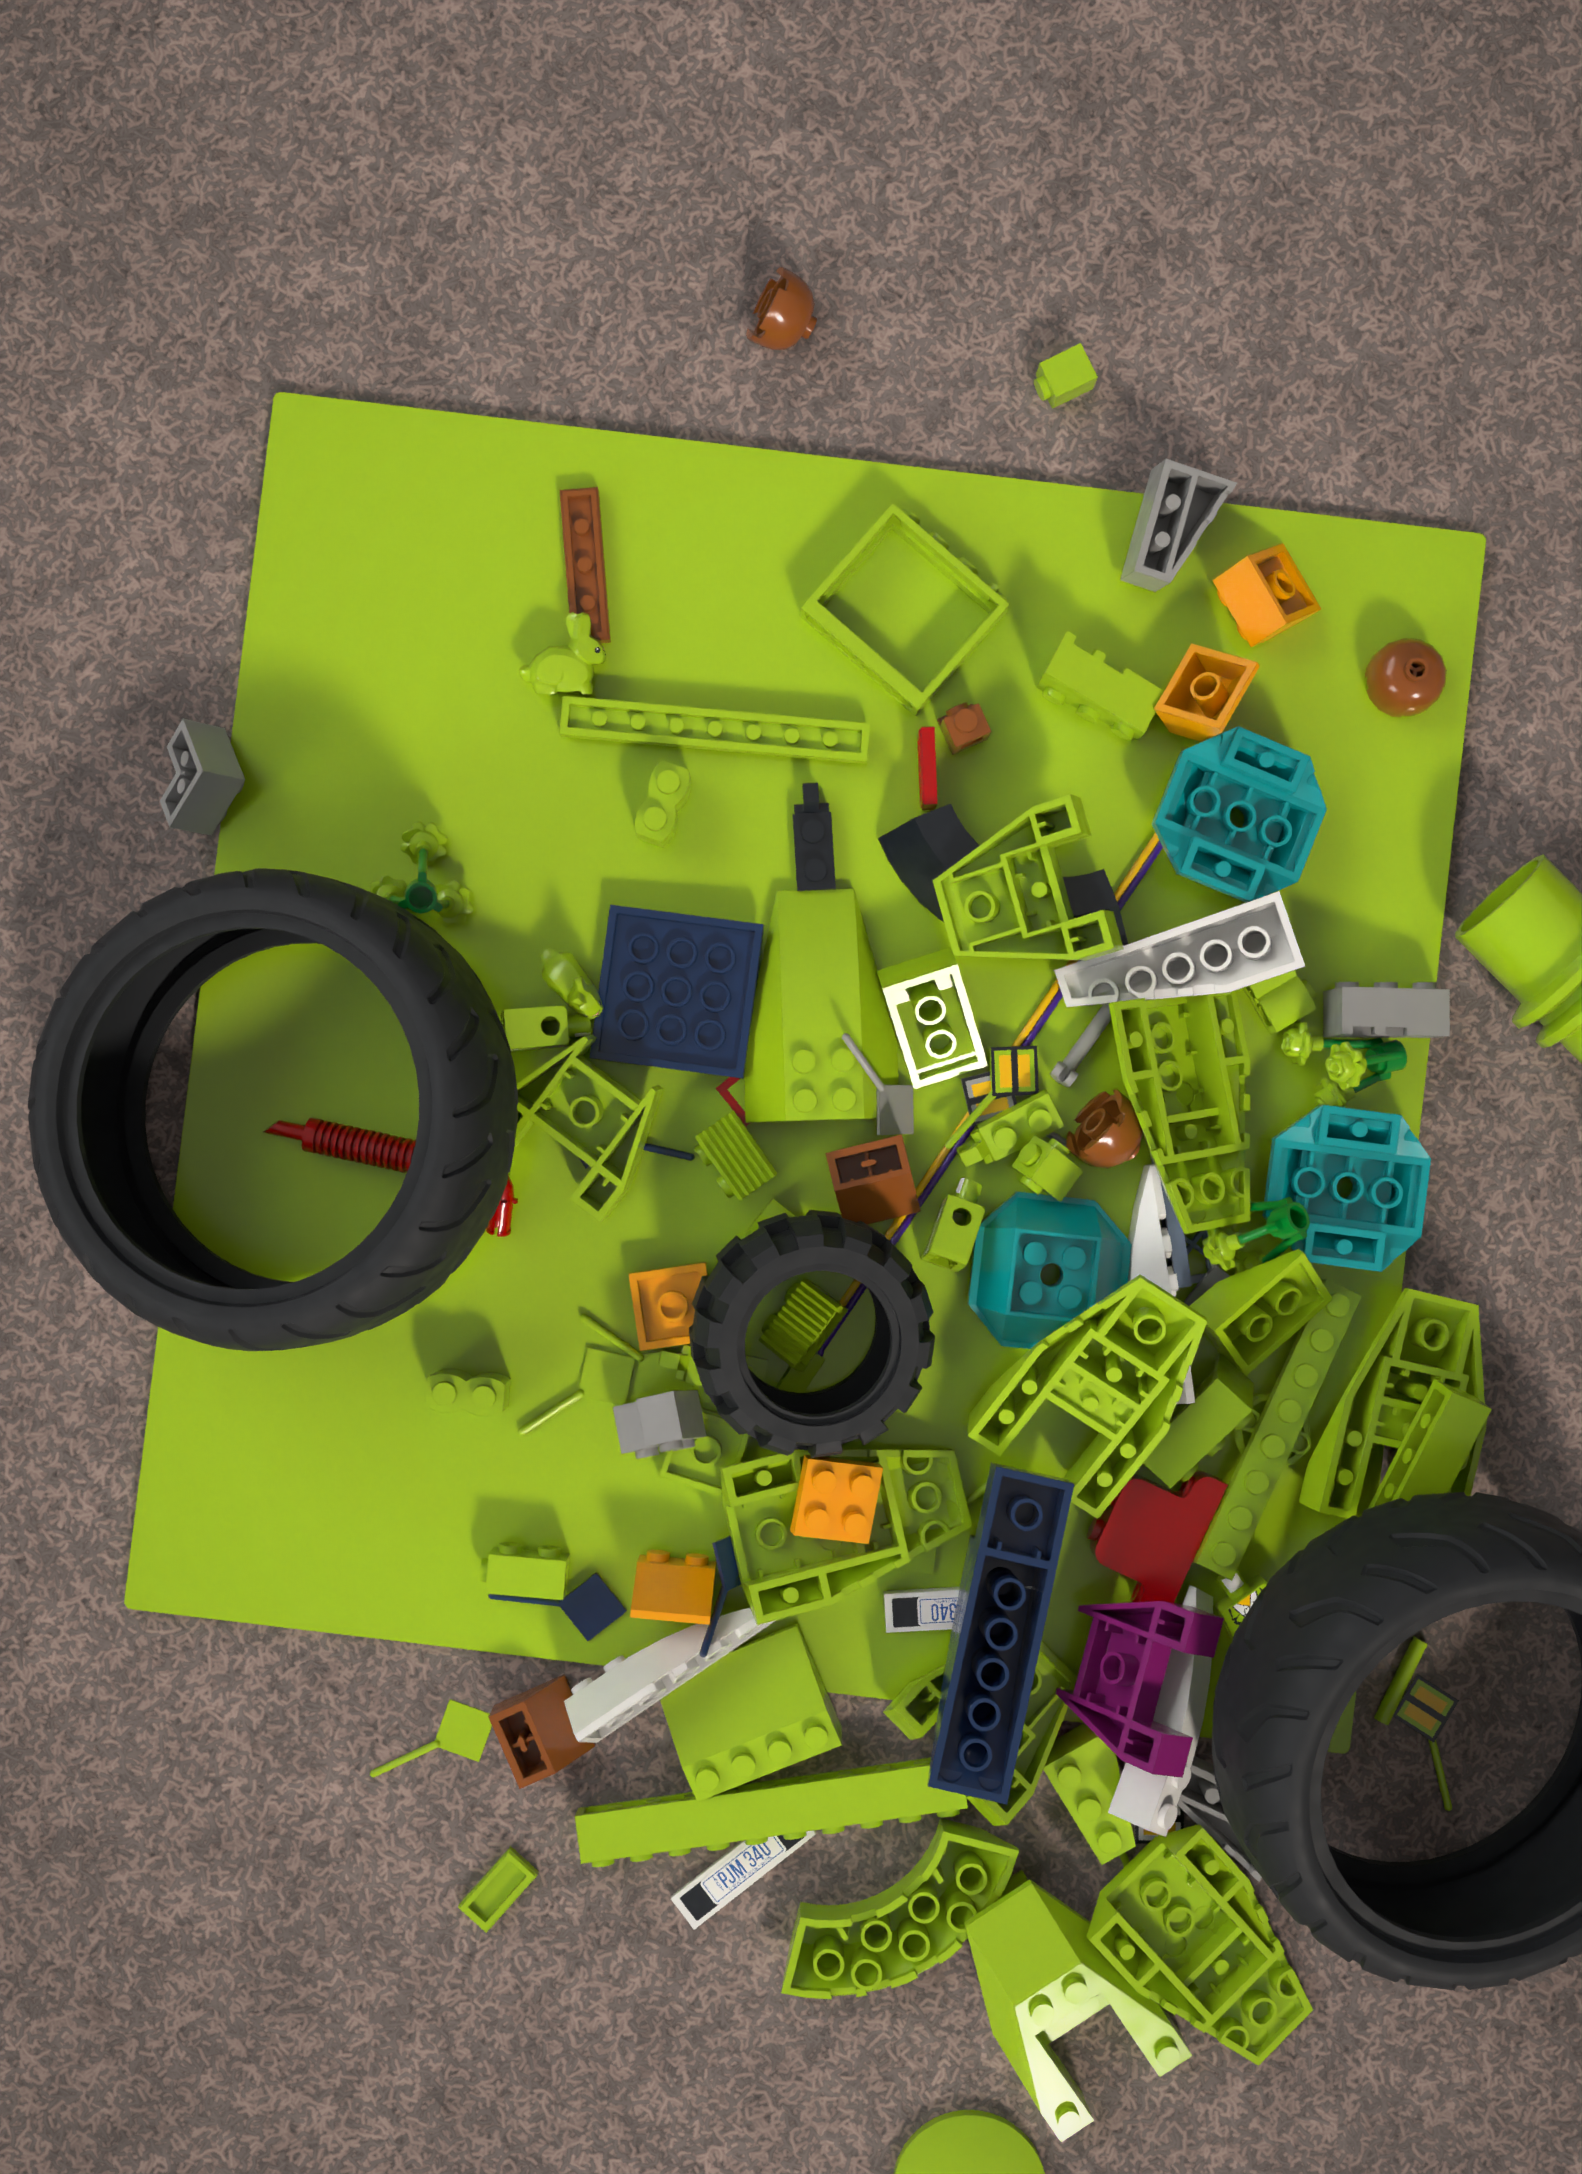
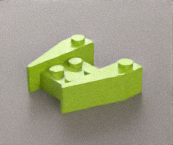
[514,1034,663,1222]

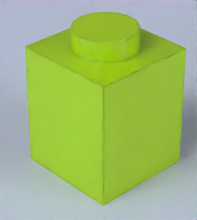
[1034,343,1098,409]

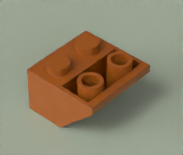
[825,1134,921,1225]
[488,1674,596,1789]

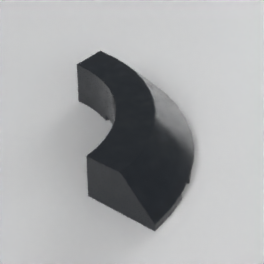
[878,804,1128,960]

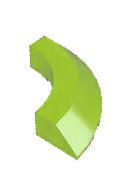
[781,1818,1019,1999]

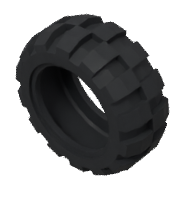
[689,1210,935,1458]

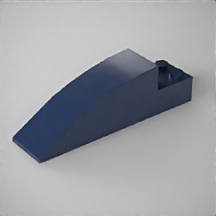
[927,1462,1074,1804]

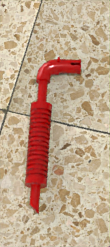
[263,1117,518,1237]

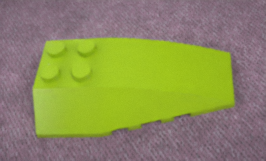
[744,889,899,1123]
[1109,990,1250,1234]
[721,1449,972,1625]
[1086,1824,1313,2066]

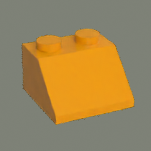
[1212,543,1321,647]
[1154,644,1260,742]
[630,1550,717,1625]

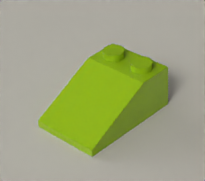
[877,947,988,1089]
[1190,1249,1333,1376]

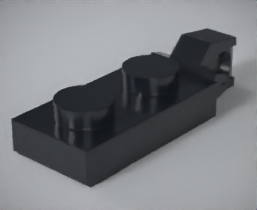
[793,783,836,891]

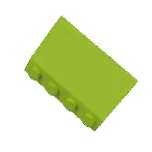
[660,1623,842,1802]

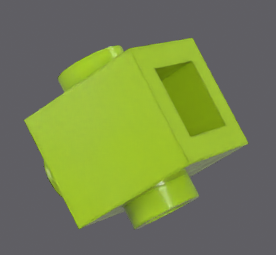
[1012,1135,1083,1202]

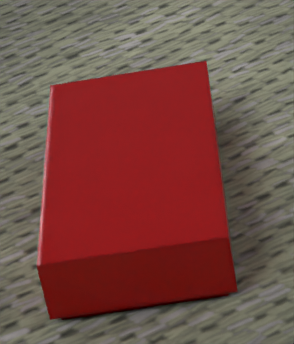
[917,727,938,810]

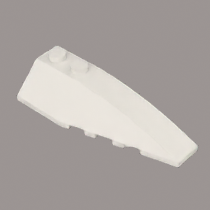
[1054,891,1305,1007]
[1128,1164,1195,1404]
[1108,1585,1213,1837]
[564,1608,776,1743]

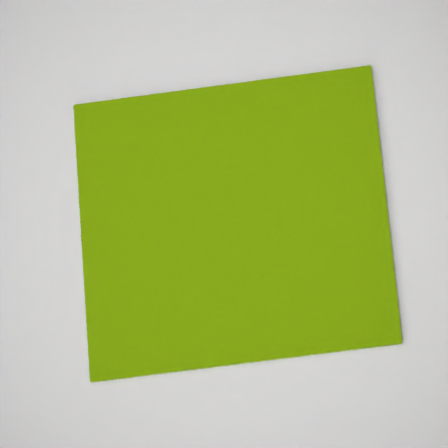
[124,392,1486,1754]

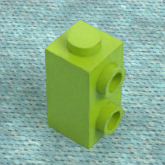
[480,1542,570,1600]

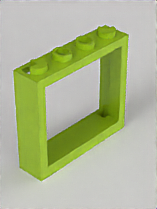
[801,503,1010,716]

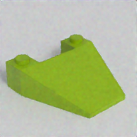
[933,794,1124,961]
[883,1641,1077,1826]

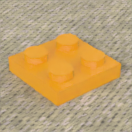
[628,1262,708,1351]
[790,1454,883,1544]

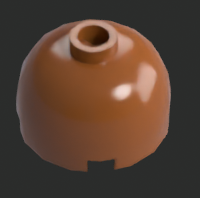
[746,267,817,350]
[1365,638,1447,717]
[1066,1090,1143,1169]

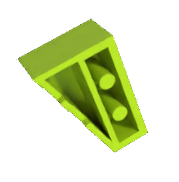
[1037,630,1164,740]
[1143,1353,1254,1488]
[1043,1723,1136,1865]

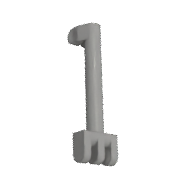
[1050,977,1130,1087]

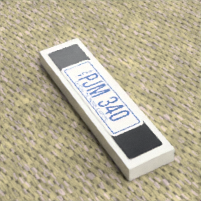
[884,1586,1032,1633]
[671,1830,816,1929]

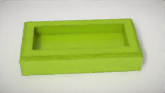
[458,1846,539,1933]

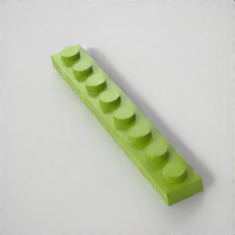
[559,696,871,764]
[1193,1279,1362,1581]

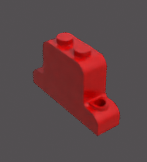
[1087,1471,1228,1603]

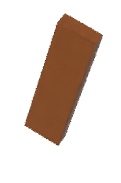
[560,487,611,643]

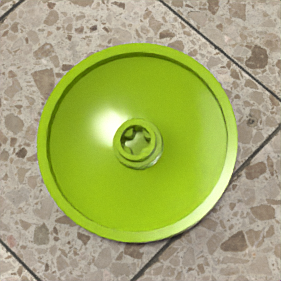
[893,2110,1045,2174]

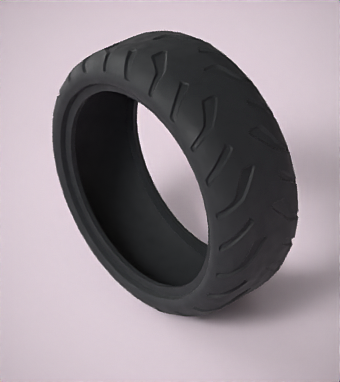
[28,868,518,1351]
[1212,1492,1582,1991]

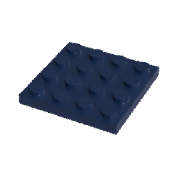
[589,905,764,1079]

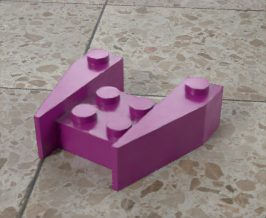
[1056,1601,1224,1778]

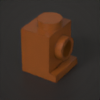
[937,702,992,755]

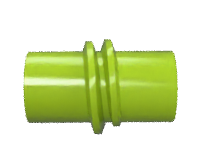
[1455,854,1582,1064]

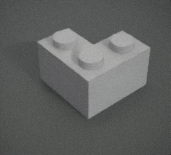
[160,719,245,835]
[613,1390,707,1459]

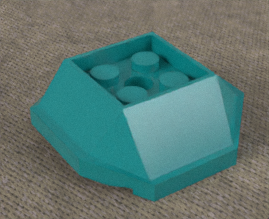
[1152,726,1327,903]
[1262,1105,1431,1272]
[967,1192,1132,1349]

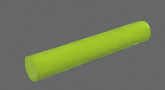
[1374,1636,1428,1725]

